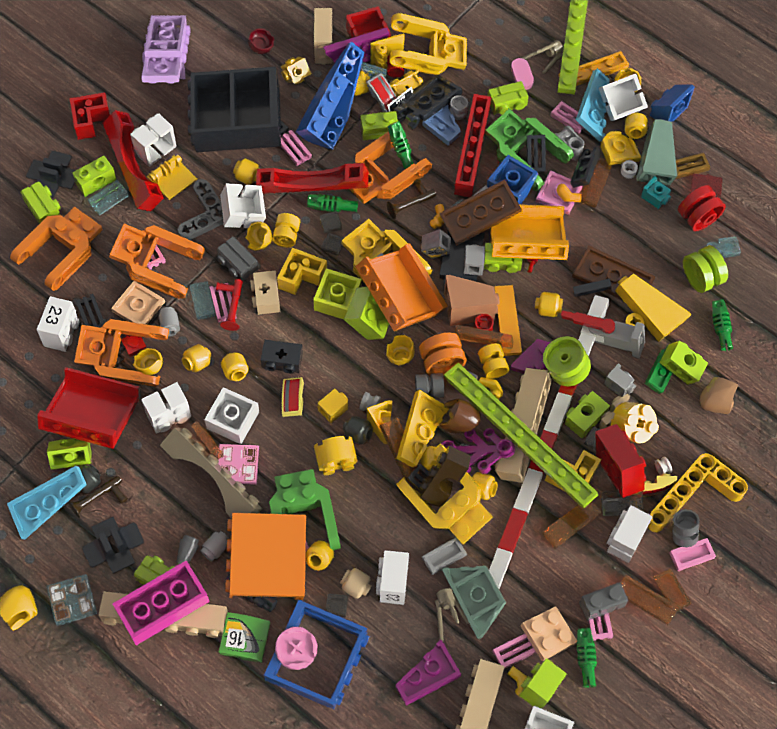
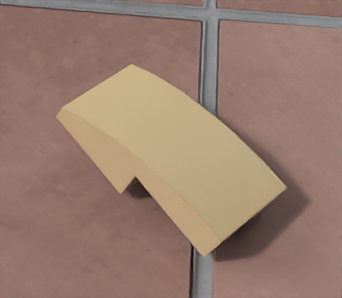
[599,394,630,429]

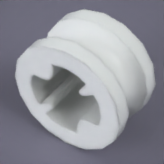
[621,160,638,179]
[655,457,672,474]

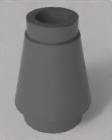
[176,535,199,564]

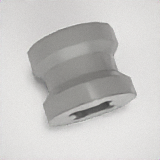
[360,392,381,411]

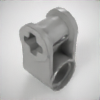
[554,125,584,160]

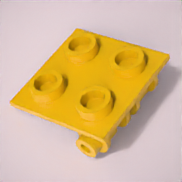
[371,33,404,71]
[147,155,198,200]

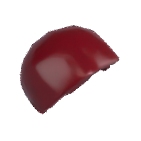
[248,28,274,54]

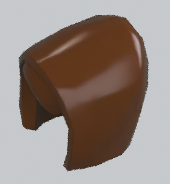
[439,398,481,434]

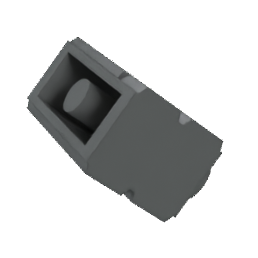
[217,237,259,281]
[579,582,628,621]

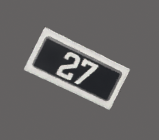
[387,87,413,112]

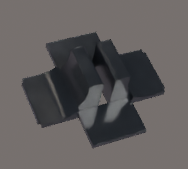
[26,151,76,199]
[82,517,144,574]

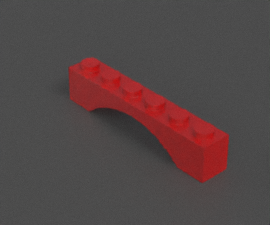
[103,110,164,211]
[256,163,369,194]

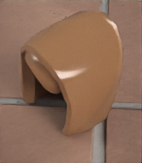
[699,377,738,414]

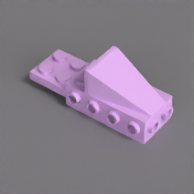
[142,16,190,83]

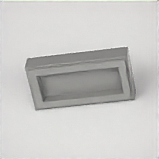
[422,537,467,575]

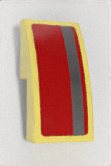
[282,377,304,417]
[634,474,677,497]

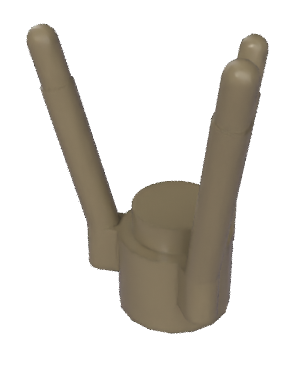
[521,40,563,74]
[435,588,469,642]

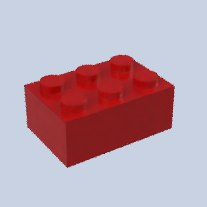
[595,424,646,498]

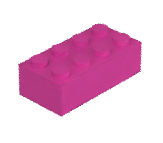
[113,561,209,645]

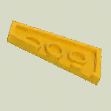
[396,390,449,467]

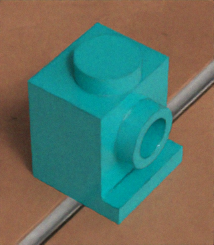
[641,176,671,209]

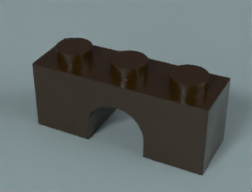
[420,446,471,507]

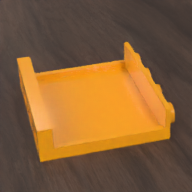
[490,204,569,260]

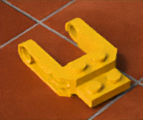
[390,13,467,75]
[341,219,432,283]
[396,443,493,544]

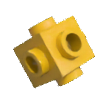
[281,57,312,85]

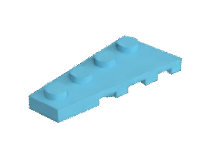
[576,68,610,142]
[7,466,87,540]

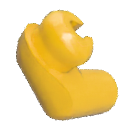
[479,377,503,400]

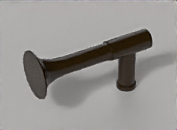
[387,179,436,219]
[68,475,128,518]

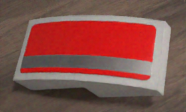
[366,73,397,112]

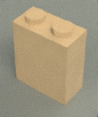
[314,8,332,64]

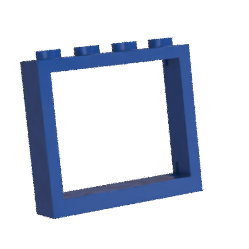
[264,600,369,710]

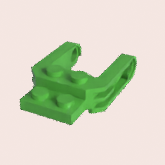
[485,109,574,191]
[269,469,341,550]

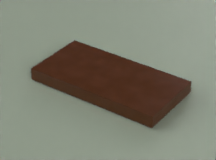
[439,179,522,246]
[572,245,656,300]

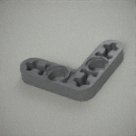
[178,179,224,240]

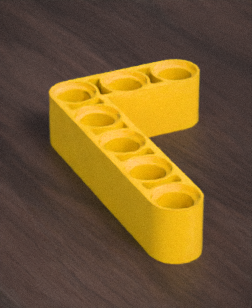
[648,453,748,533]

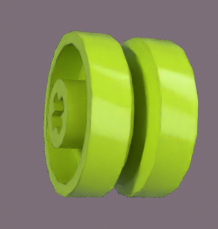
[683,245,728,293]
[543,336,591,386]

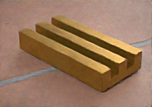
[676,153,710,179]

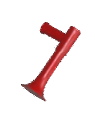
[216,279,243,331]

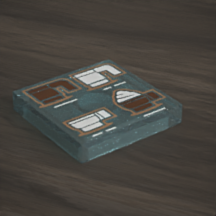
[47,574,97,626]

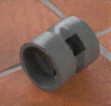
[415,373,444,398]
[672,509,700,548]

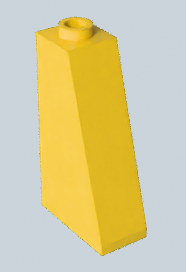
[615,274,691,342]

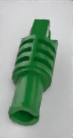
[388,122,414,170]
[307,194,358,213]
[712,299,733,351]
[577,628,597,688]

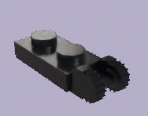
[570,147,601,188]

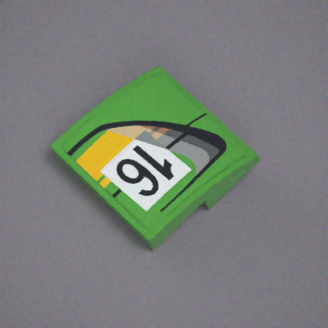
[219,612,271,662]

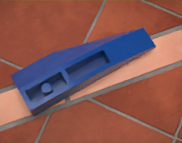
[296,42,364,150]

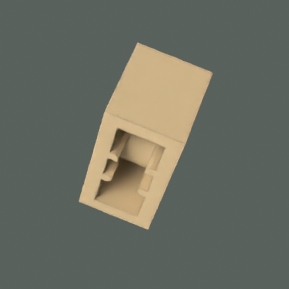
[250,271,280,315]

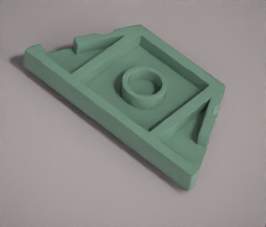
[442,566,506,639]

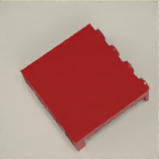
[37,367,139,449]

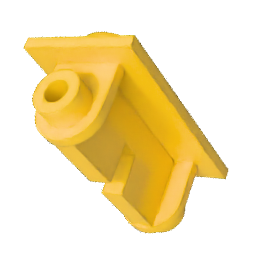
[389,70,423,97]

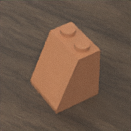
[444,275,500,326]

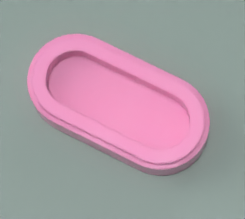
[511,58,534,90]

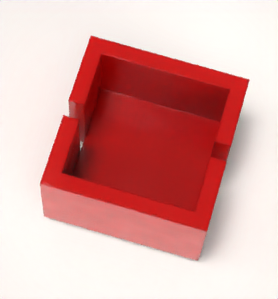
[346,6,391,38]

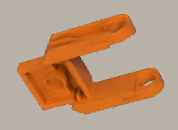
[349,131,432,204]
[10,206,103,291]
[109,224,205,299]
[74,319,169,387]

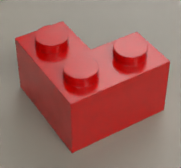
[70,92,110,140]

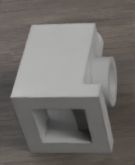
[604,363,636,397]

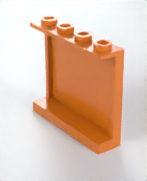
[355,243,448,331]
[225,513,306,600]

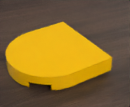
[601,131,641,165]

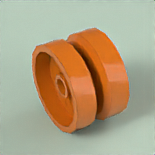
[419,333,467,376]

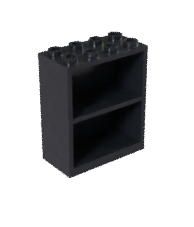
[188,67,282,153]

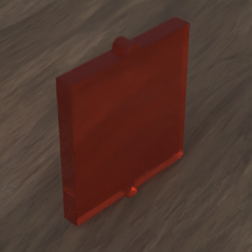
[691,173,723,199]

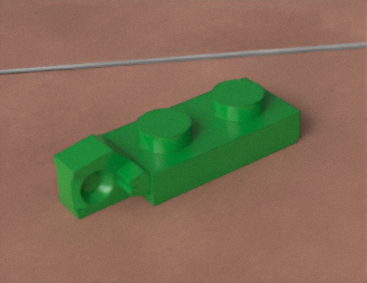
[644,345,672,394]

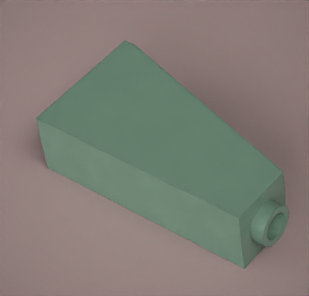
[636,119,677,185]

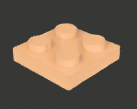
[111,281,165,325]
[521,606,577,661]

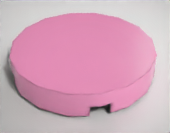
[275,627,317,670]

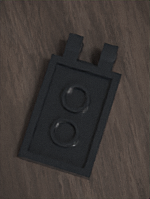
[394,75,463,130]
[439,231,485,291]

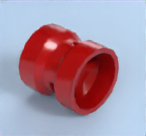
[387,55,404,78]
[474,314,494,339]

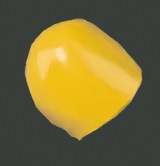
[0,585,37,631]

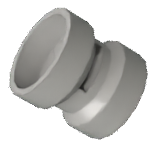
[450,95,468,120]

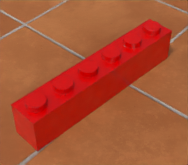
[454,94,491,197]

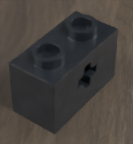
[261,339,303,374]

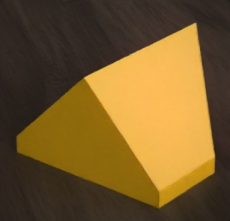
[367,400,392,444]

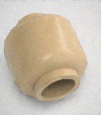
[340,568,372,599]

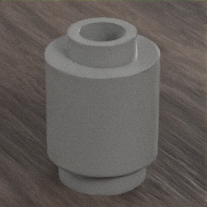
[158,307,180,336]
[200,531,229,562]

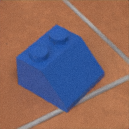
[650,84,695,122]
[487,155,538,204]

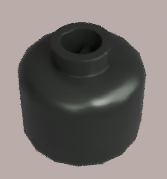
[343,416,373,444]
[78,464,101,494]

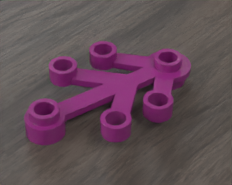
[441,428,516,474]

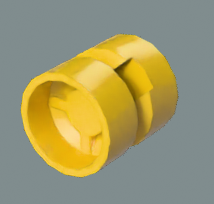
[272,213,300,248]
[478,343,509,379]

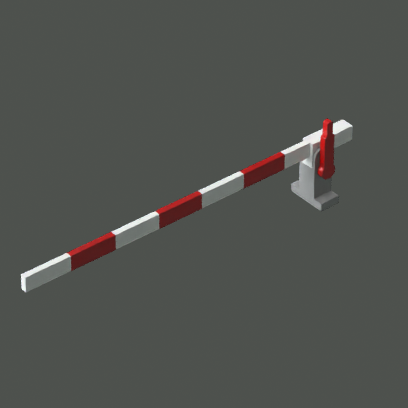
[489,295,645,588]

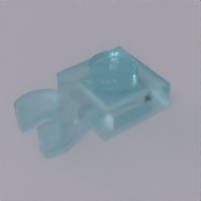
[706,236,741,258]

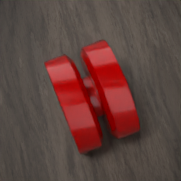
[677,185,726,231]

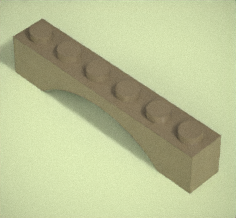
[160,428,263,518]

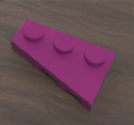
[396,639,461,705]

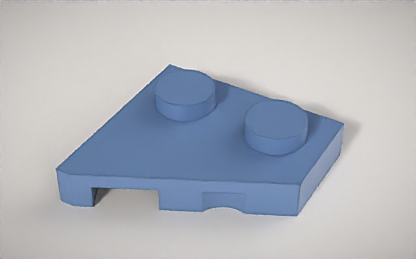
[422,105,461,146]

